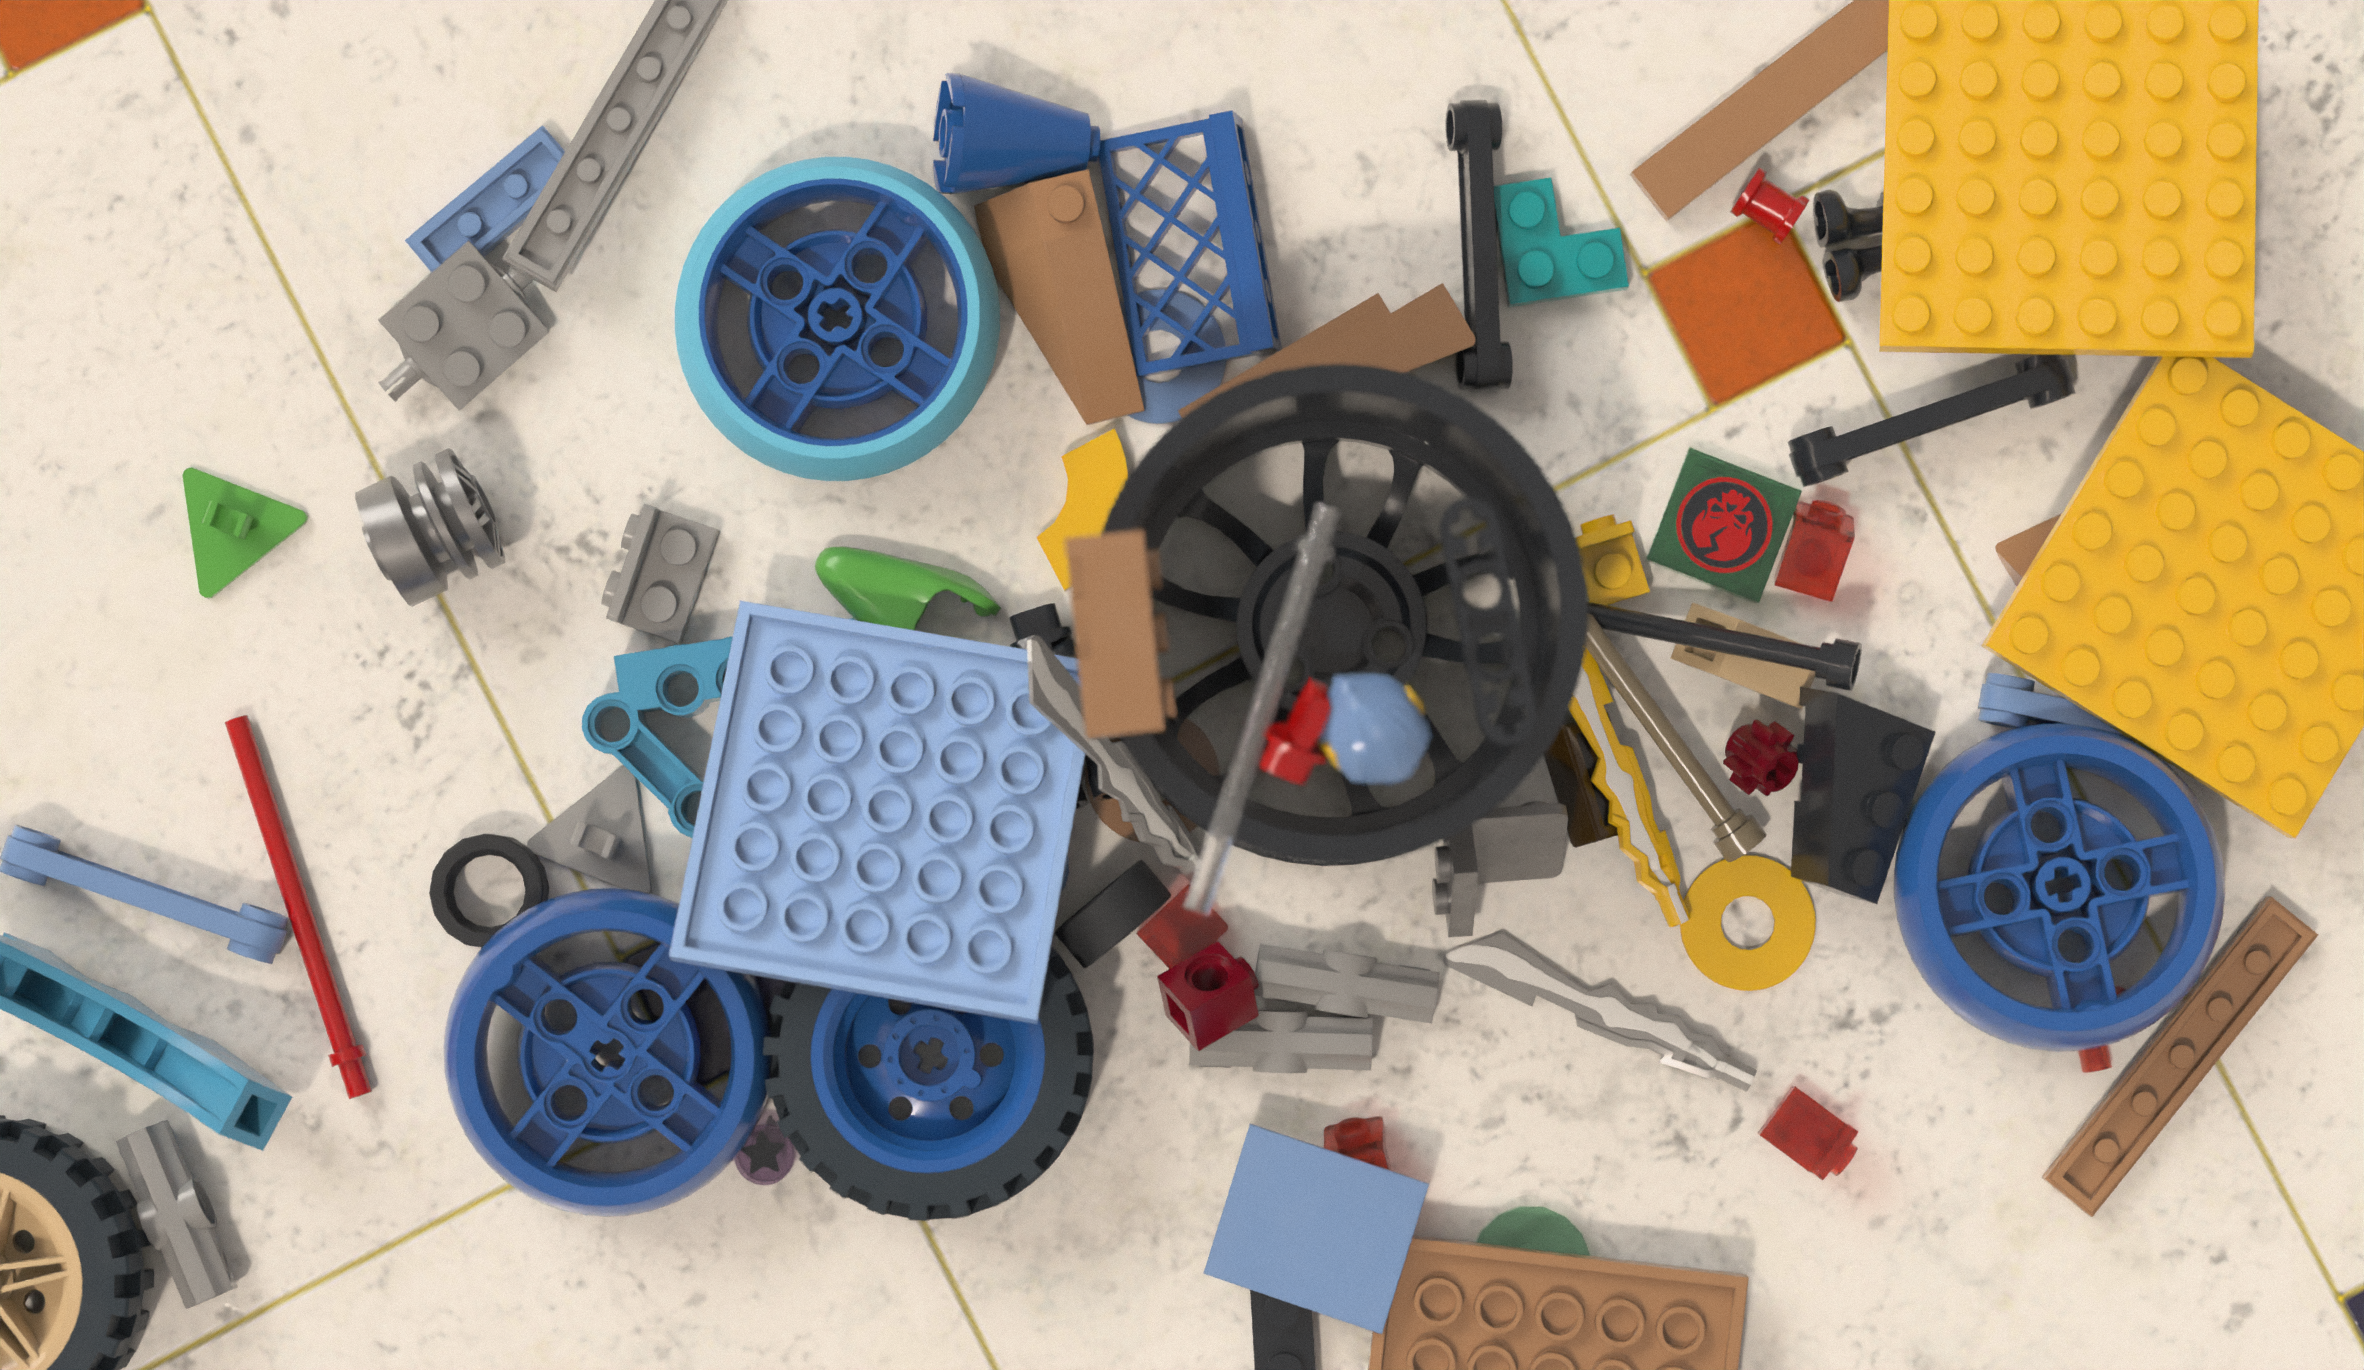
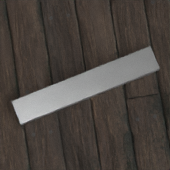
[502,0,728,292]

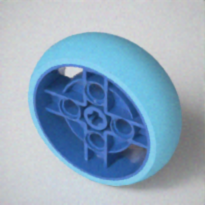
[675,157,1000,481]

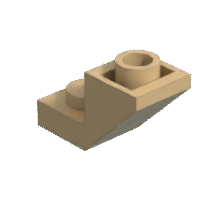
[1670,602,1815,709]

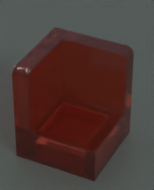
[1136,884,1228,969]

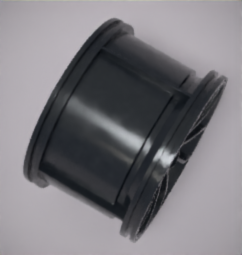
[1100,364,1588,866]

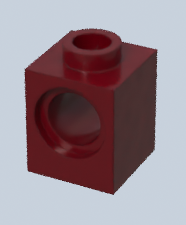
[1157,941,1259,1052]

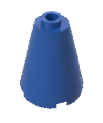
[933,73,1100,195]

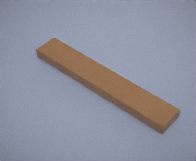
[1630,0,1889,222]
[2041,897,2318,1217]

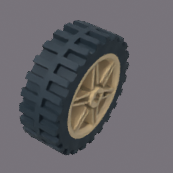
[0,1115,154,1370]

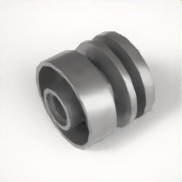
[355,448,506,607]

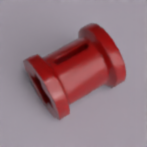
[1730,167,1810,245]

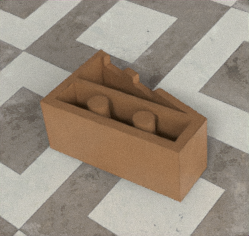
[1064,530,1176,740]

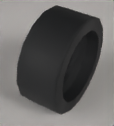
[429,834,550,948]
[1055,860,1171,968]

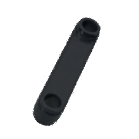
[1445,100,1513,393]
[1787,354,2076,487]

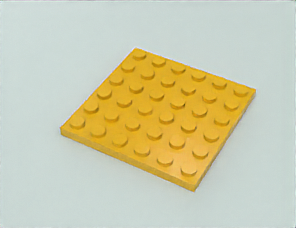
[1879,0,2259,358]
[1981,356,2364,839]

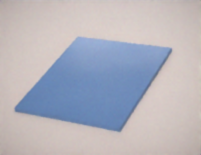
[1203,1124,1430,1334]

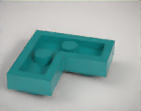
[1494,177,1629,307]

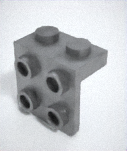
[1432,801,1568,938]

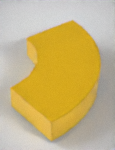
[1036,428,1128,591]

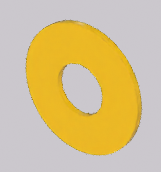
[1680,855,1816,991]

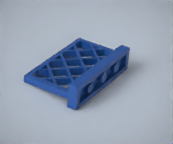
[1099,110,1282,377]

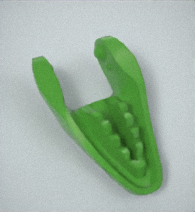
[815,546,1001,631]

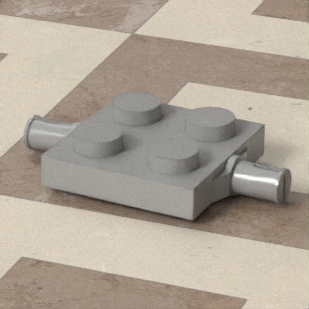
[378,240,550,411]

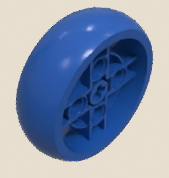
[1893,723,2225,1051]
[443,888,772,1217]

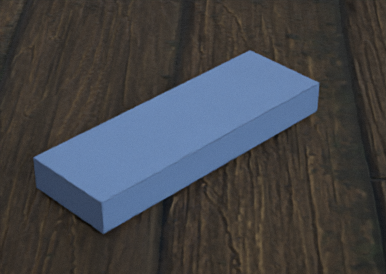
[405,125,565,272]

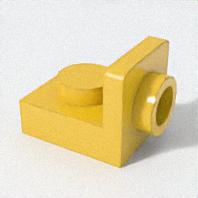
[1576,514,1650,605]

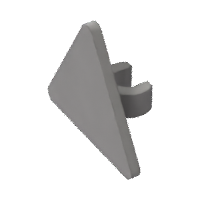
[527,765,652,893]

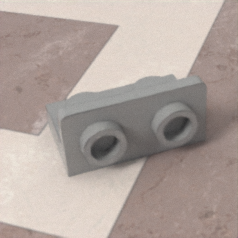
[601,504,719,644]

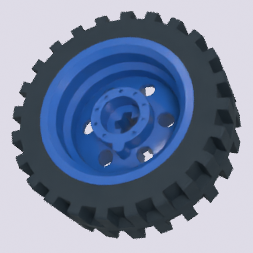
[763,946,1094,1221]

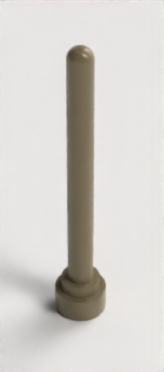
[1586,613,1767,863]

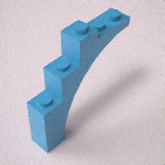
[0,932,292,1151]

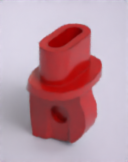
[1259,678,1331,785]

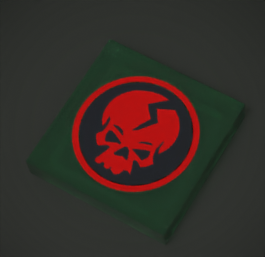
[1645,448,1802,604]

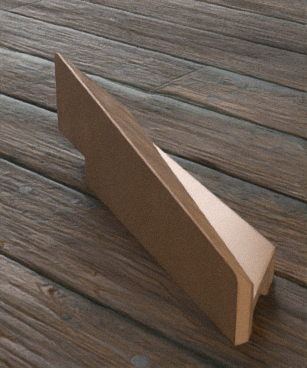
[1178,283,1475,418]

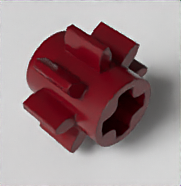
[1723,719,1799,796]

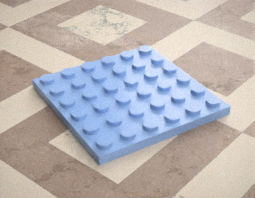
[669,601,1086,1024]

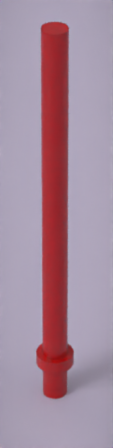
[224,715,372,1099]

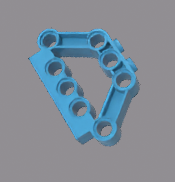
[582,618,855,838]

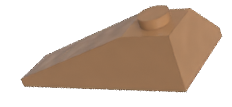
[974,169,1145,425]

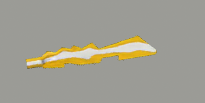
[1569,649,1691,927]

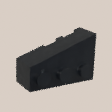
[1791,686,1936,904]

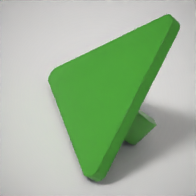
[182,468,308,598]

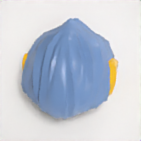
[1320,673,1431,785]

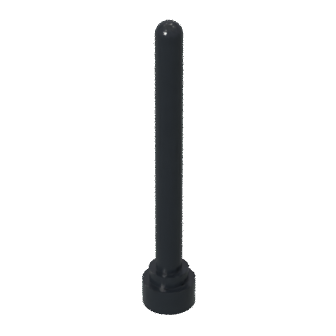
[1587,602,1862,691]

